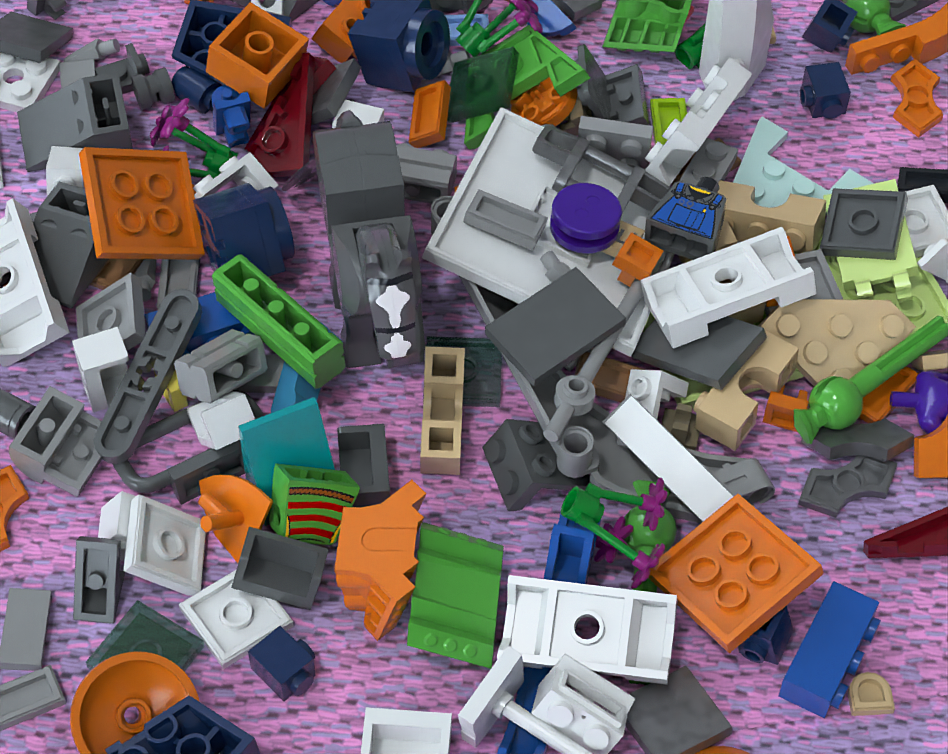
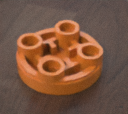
[509,77,578,127]

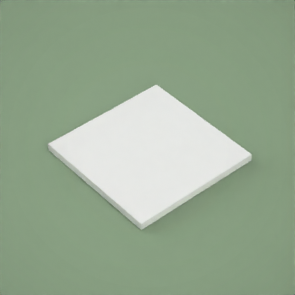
[422,107,674,357]

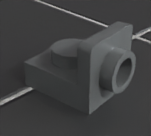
[95,43,150,94]

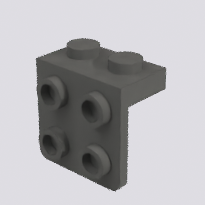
[575,44,649,125]
[482,419,591,511]

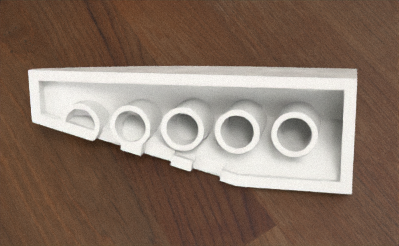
[699,0,774,101]

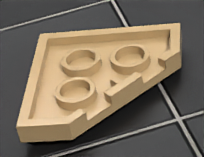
[758,299,916,387]

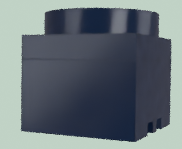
[348,0,450,93]
[193,183,295,277]

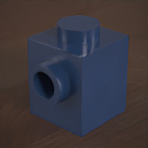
[802,0,858,53]
[800,62,851,119]
[738,605,794,665]
[248,626,316,701]

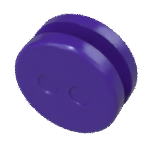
[550,183,622,254]

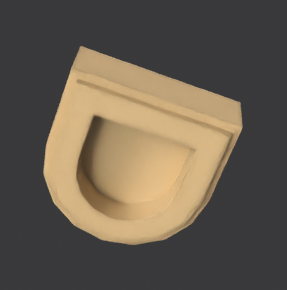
[848,672,895,716]

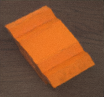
[334,479,427,641]

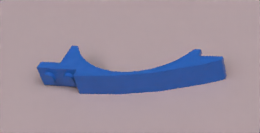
[497,514,601,754]

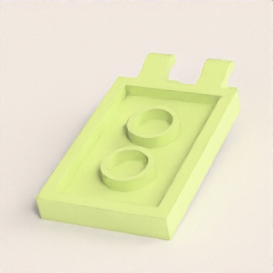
[823,179,919,302]

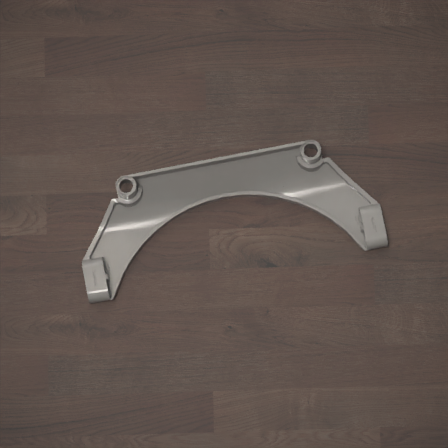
[431,124,775,523]

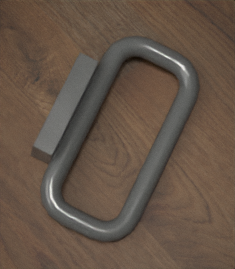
[113,390,265,505]

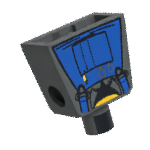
[644,177,727,260]

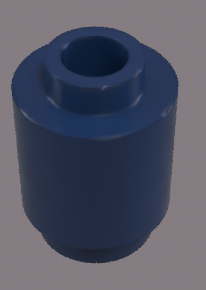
[171,66,222,114]

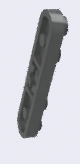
[93,289,202,464]

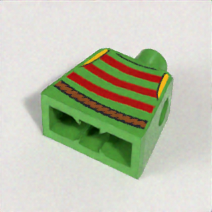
[269,463,360,545]

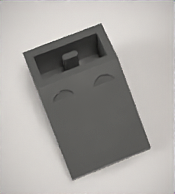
[17,72,133,172]
[33,181,109,309]

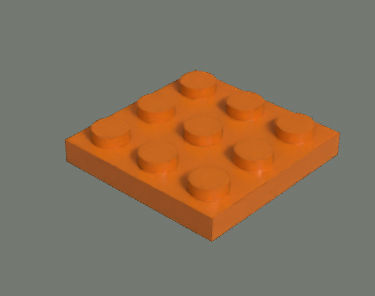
[79,147,205,260]
[649,493,824,654]

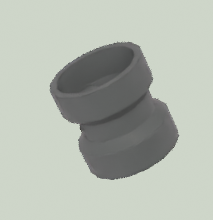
[131,67,175,110]

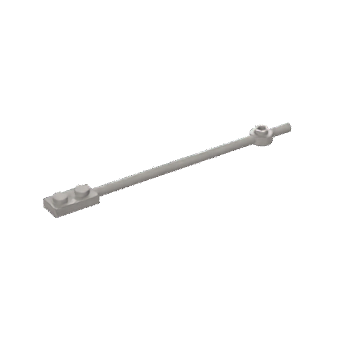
[543,138,738,442]

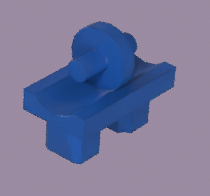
[211,85,251,148]

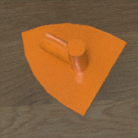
[198,475,273,563]

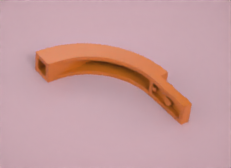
[845,3,948,75]

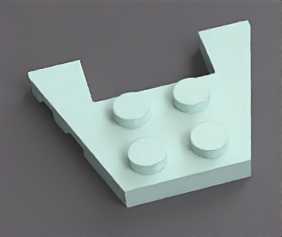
[733,116,875,216]

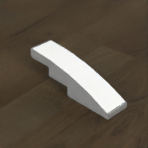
[602,394,734,522]

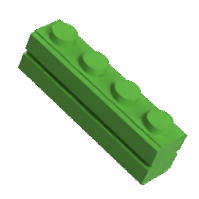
[212,254,345,389]

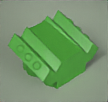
[602,0,692,53]
[407,522,504,669]

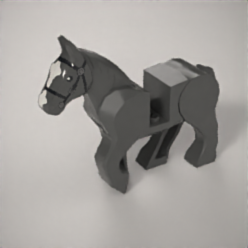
[313,110,425,368]

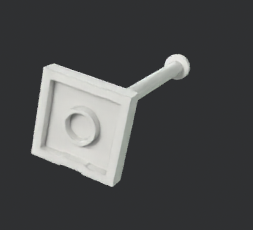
[458,645,593,754]

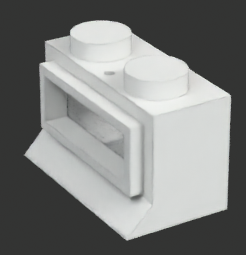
[531,653,636,754]

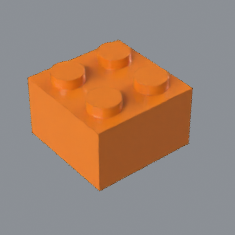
[206,2,309,109]

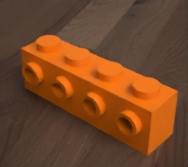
[311,0,370,63]

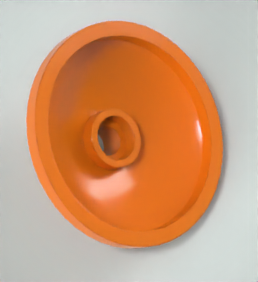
[70,651,200,754]

